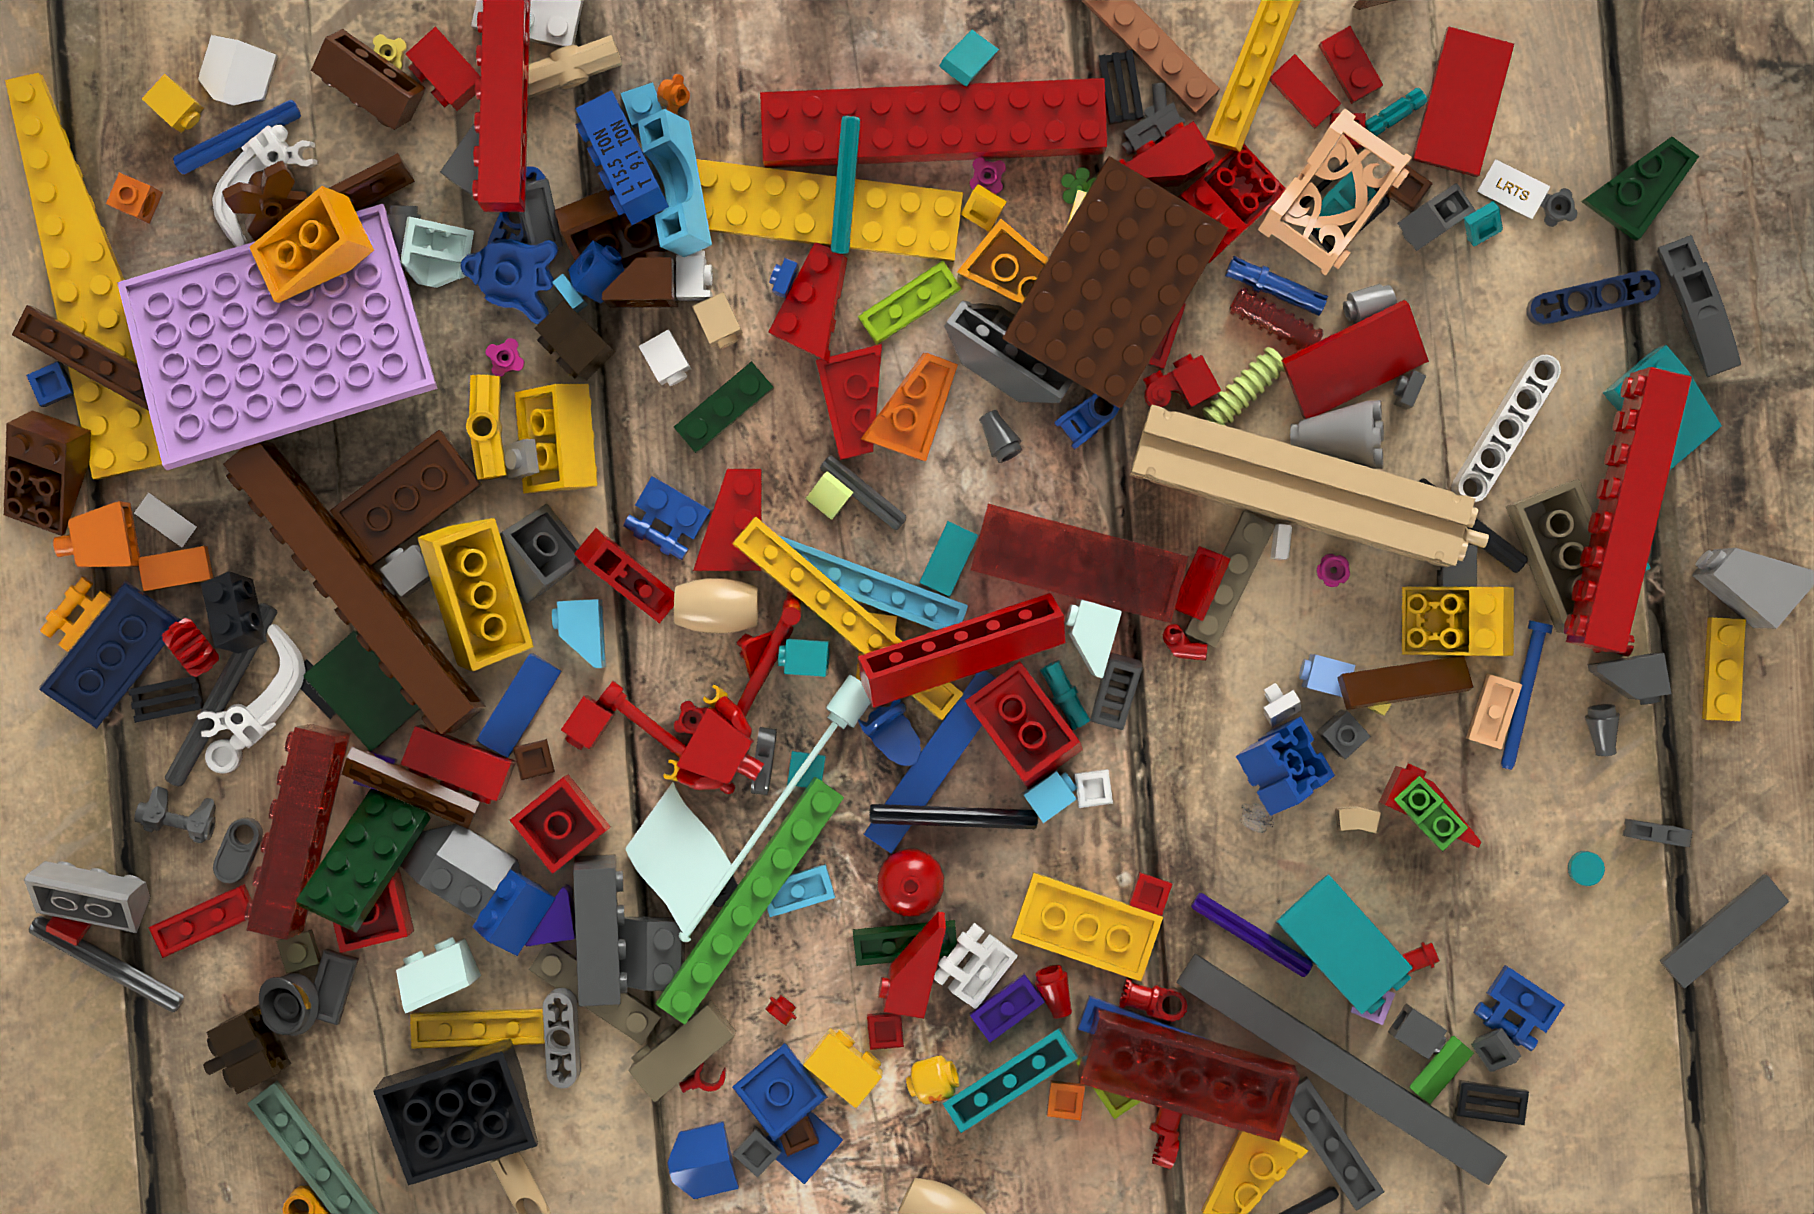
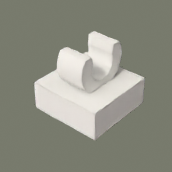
[1264,683,1301,727]

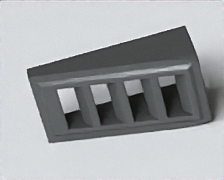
[1090,652,1143,730]

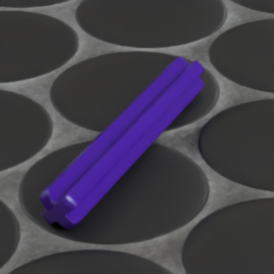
[1191,893,1313,977]

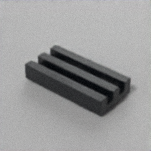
[1098,50,1144,125]
[128,676,204,723]
[1454,1080,1529,1125]

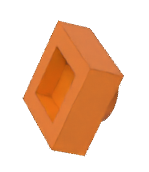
[1046,1080,1085,1121]

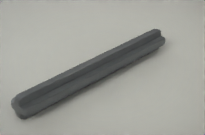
[29,916,184,1012]

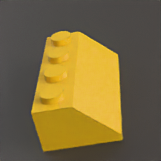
[418,518,534,672]

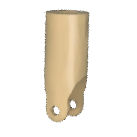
[490,1152,551,1214]

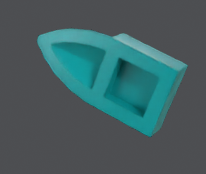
[1315,171,1377,230]

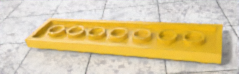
[696,159,963,262]

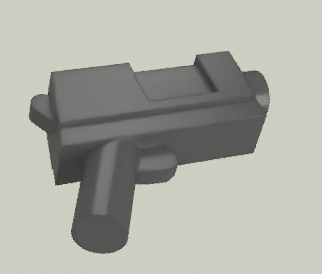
[1122,83,1185,155]

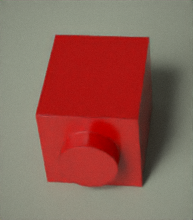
[561,695,616,750]

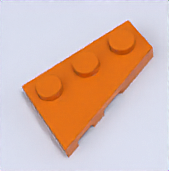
[861,353,958,461]

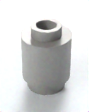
[1343,284,1397,324]

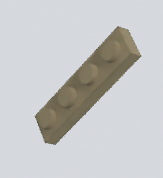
[1184,511,1276,648]
[529,942,662,1045]

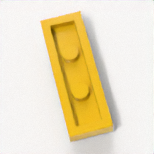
[1702,617,1746,721]

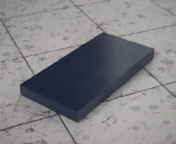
[39,580,181,729]

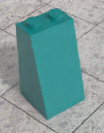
[1275,874,1413,1014]

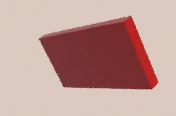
[1412,26,1514,177]
[1281,300,1429,419]

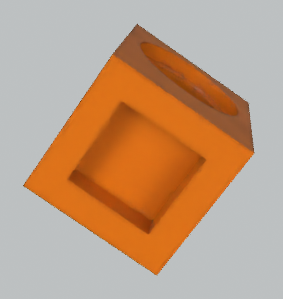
[106,172,163,224]

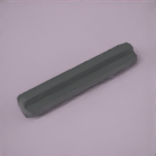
[820,456,907,530]

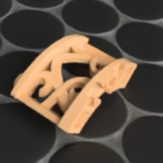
[1258,109,1412,276]

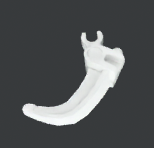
[212,125,318,247]
[197,624,306,750]

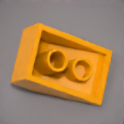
[249,186,374,303]

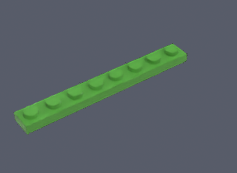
[655,777,844,1025]

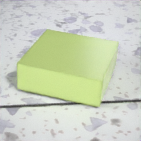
[805,471,854,520]

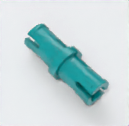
[1039,660,1091,730]

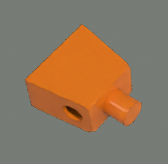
[53,501,140,567]

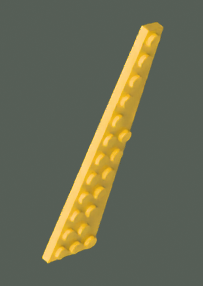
[5,73,163,480]

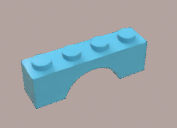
[638,109,712,257]

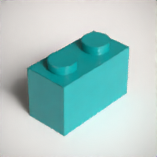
[778,638,830,677]

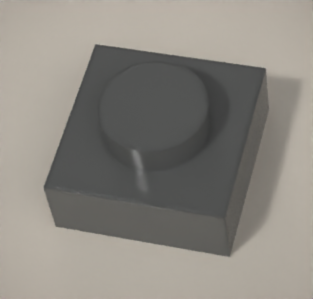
[1393,370,1427,410]
[1471,1028,1521,1072]
[733,1127,782,1178]

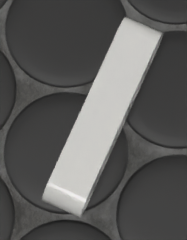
[1451,355,1561,502]

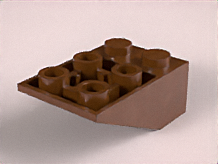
[4,410,91,536]

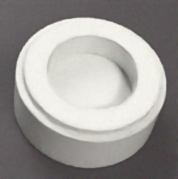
[205,739,242,773]

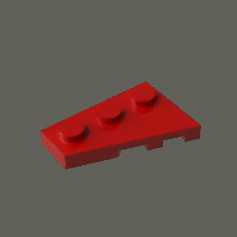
[693,469,762,571]

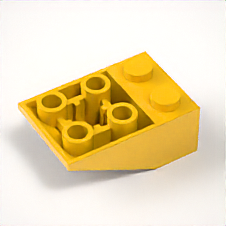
[1402,587,1514,656]

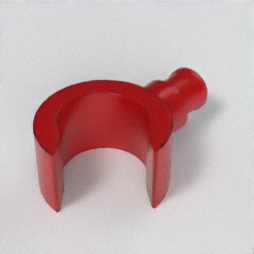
[679,1061,726,1093]

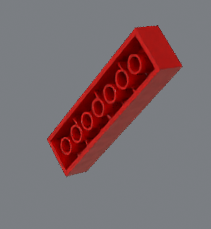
[1564,367,1692,653]

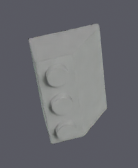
[24,861,150,933]

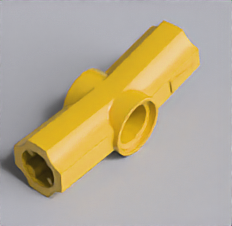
[466,374,508,480]

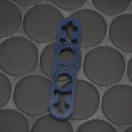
[1526,270,1661,326]

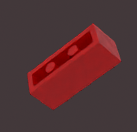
[400,724,516,804]

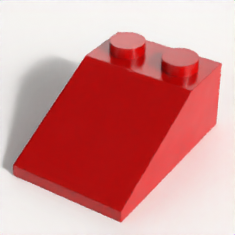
[965,661,1083,789]

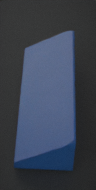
[476,653,562,758]

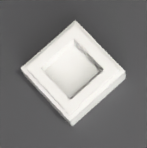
[1270,524,1292,560]
[1074,769,1113,808]

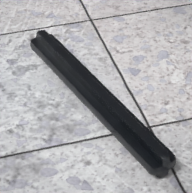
[869,804,1038,830]

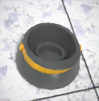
[259,973,319,1036]

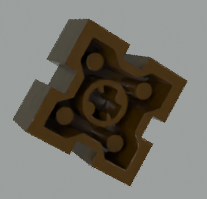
[203,1004,291,1094]

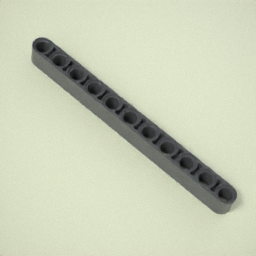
[1176,954,1507,1185]

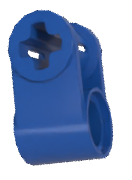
[1054,393,1119,450]

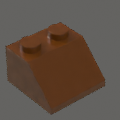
[602,251,678,308]

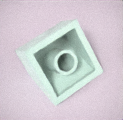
[1064,600,1122,678]
[396,937,481,1013]

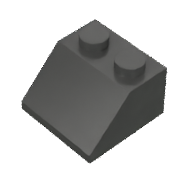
[500,504,582,604]
[618,917,685,991]

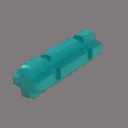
[1365,88,1428,136]

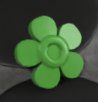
[1061,167,1095,204]

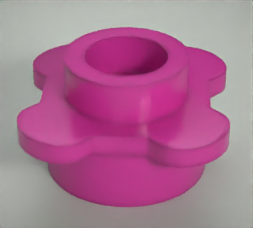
[969,157,1006,194]
[486,338,525,377]

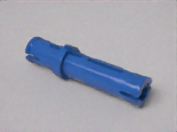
[1225,256,1328,316]

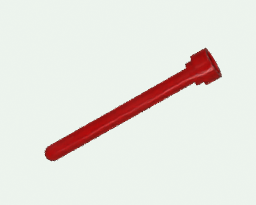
[597,681,735,794]

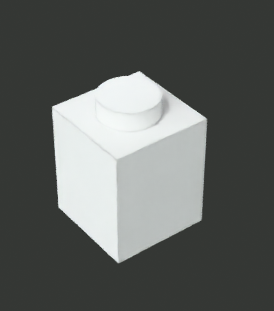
[639,329,691,386]

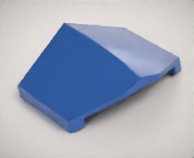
[667,1121,739,1199]

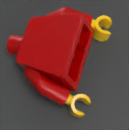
[663,685,765,790]

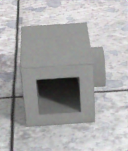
[380,545,430,597]

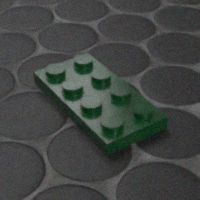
[296,789,431,932]

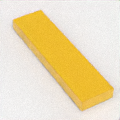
[410,1008,545,1049]

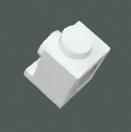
[676,250,713,301]

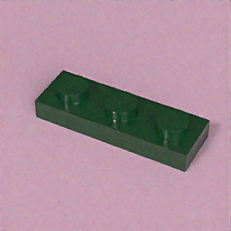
[674,361,774,454]
[853,920,957,966]

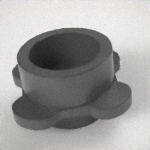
[1540,188,1578,227]

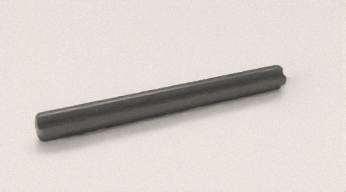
[165,603,277,787]

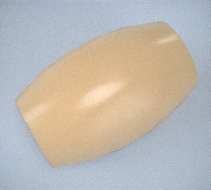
[674,578,759,634]
[898,1178,986,1214]

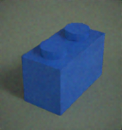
[472,869,556,956]

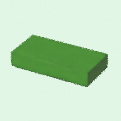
[1409,1036,1474,1104]

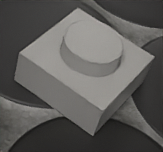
[504,439,539,479]

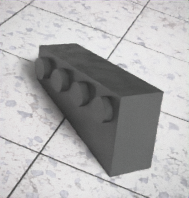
[573,854,627,1006]

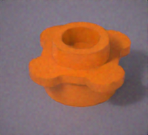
[657,74,690,114]

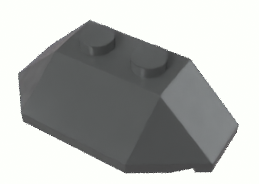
[944,301,1073,403]
[400,824,522,920]

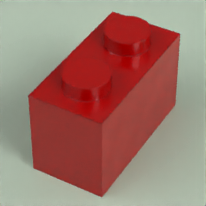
[405,26,481,111]

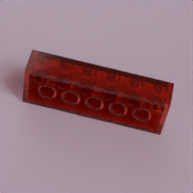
[970,504,1189,623]
[244,724,351,940]
[1077,1007,1300,1142]

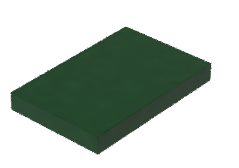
[303,630,421,752]

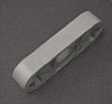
[543,988,581,1088]

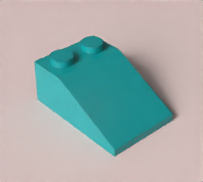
[1603,345,1722,470]

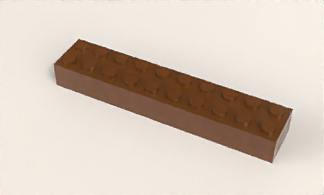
[223,441,486,734]

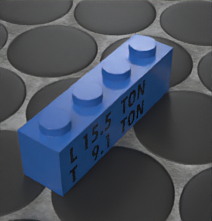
[575,90,669,225]

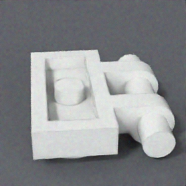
[934,923,1018,1009]

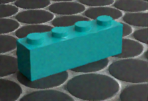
[942,1028,1079,1133]

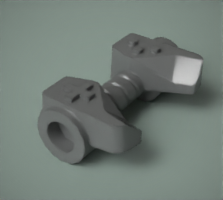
[134,786,216,843]

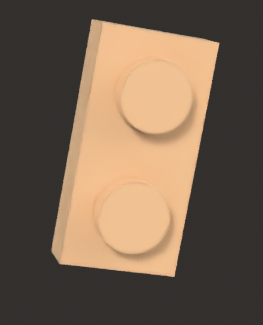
[1466,674,1522,750]

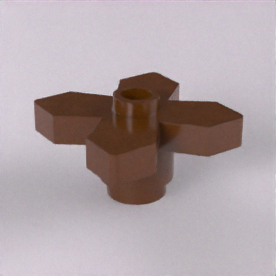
[222,161,309,241]

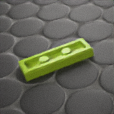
[858,260,962,345]

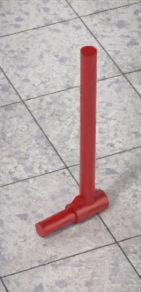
[737,591,801,718]

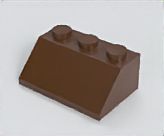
[554,189,668,268]

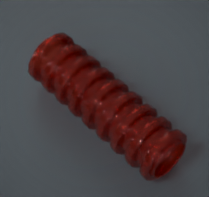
[1229,287,1323,351]

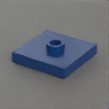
[732,1043,828,1141]

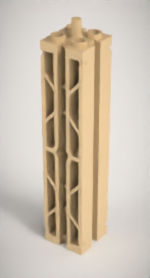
[1129,405,1489,567]

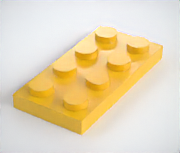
[1011,872,1163,982]

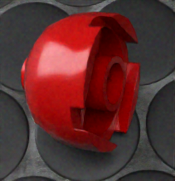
[877,848,944,917]

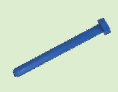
[1501,620,1553,770]

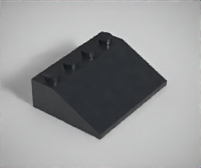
[373,1038,538,1186]

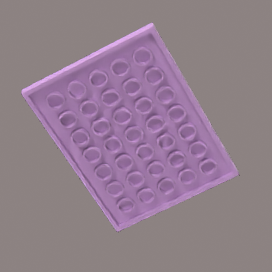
[117,204,438,470]

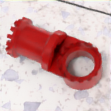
[1119,978,1188,1022]
[1149,1095,1189,1169]

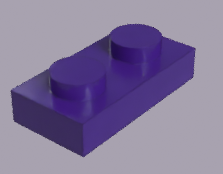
[969,973,1045,1043]

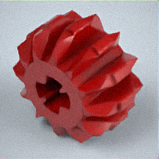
[162,618,219,677]

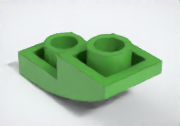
[1394,776,1468,852]

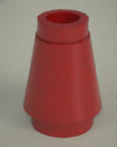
[1035,965,1072,1019]

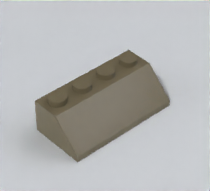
[1505,479,1593,633]

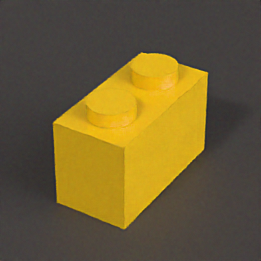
[803,1028,883,1108]

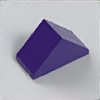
[525,884,576,946]

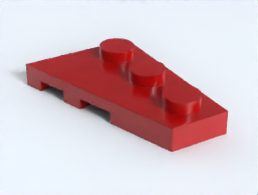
[768,243,848,363]
[816,344,882,460]

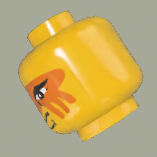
[906,1055,959,1105]

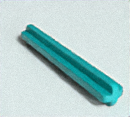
[831,116,860,254]

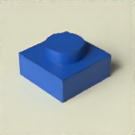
[769,258,799,298]
[26,361,74,407]

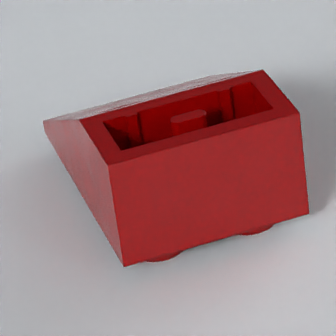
[1119,121,1216,188]
[1178,144,1286,263]

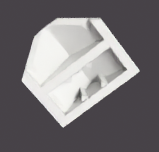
[198,35,278,106]

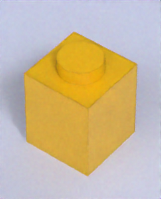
[142,74,204,133]

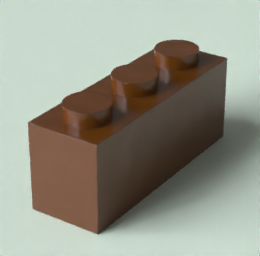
[311,29,426,130]

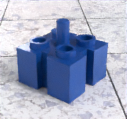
[1236,716,1335,816]

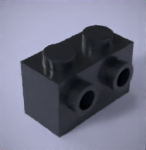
[201,571,267,654]

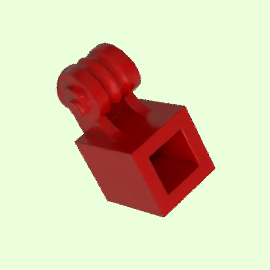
[1143,353,1222,410]

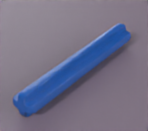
[173,100,301,174]

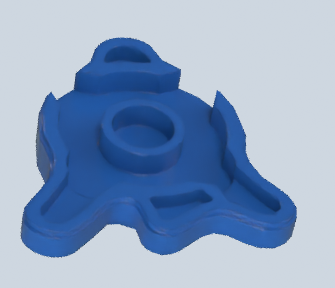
[461,239,558,324]

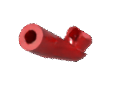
[1162,624,1208,661]

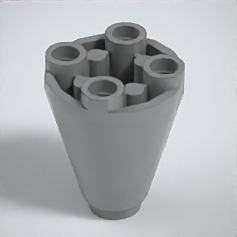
[1290,400,1384,469]

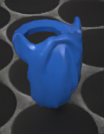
[858,699,921,766]

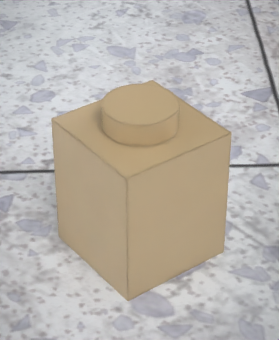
[692,292,743,349]

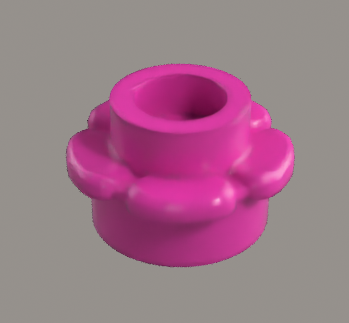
[1316,554,1350,587]

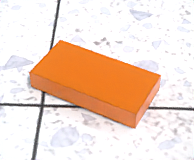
[137,546,213,592]

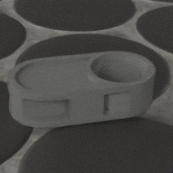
[751,727,777,796]
[213,817,263,883]
[1622,819,1693,847]

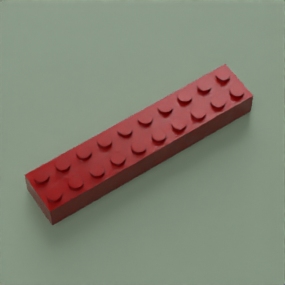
[760,78,1107,168]

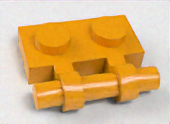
[40,576,112,652]

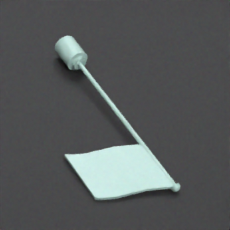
[625,675,871,942]

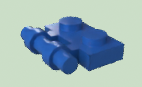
[623,476,712,560]
[1473,965,1565,1051]

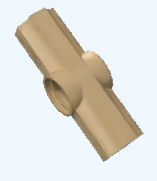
[528,35,623,99]

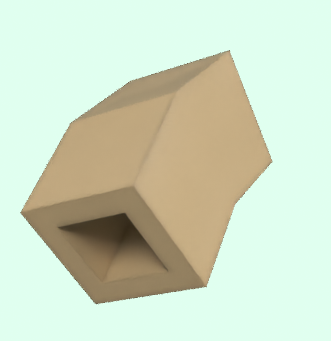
[1335,806,1381,833]

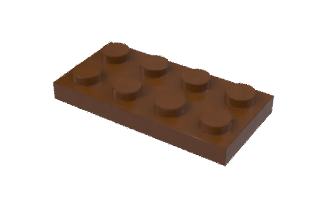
[330,429,482,566]

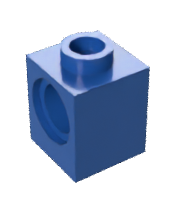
[568,241,624,304]

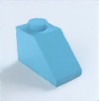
[552,599,606,668]

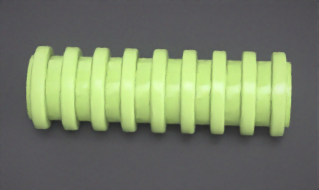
[1202,347,1285,426]

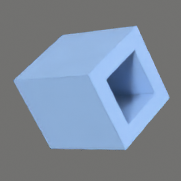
[1299,654,1355,697]

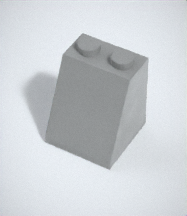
[1692,548,1814,629]

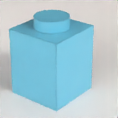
[1022,770,1077,823]

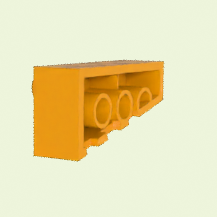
[957,219,1048,305]

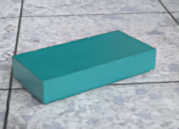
[939,30,999,87]
[919,521,979,597]

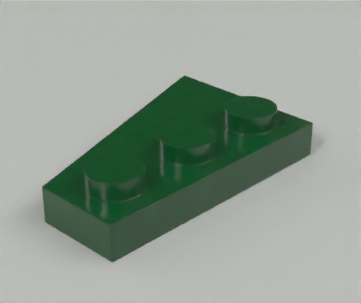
[1581,137,1700,241]

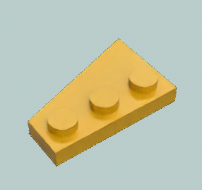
[1201,1118,1309,1214]

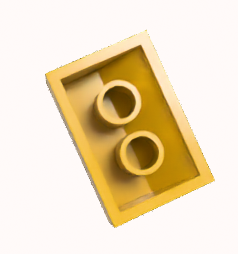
[515,384,597,494]

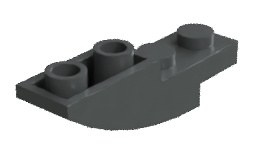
[1657,235,1741,378]

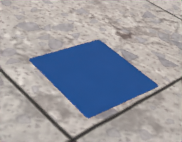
[767,1111,843,1184]

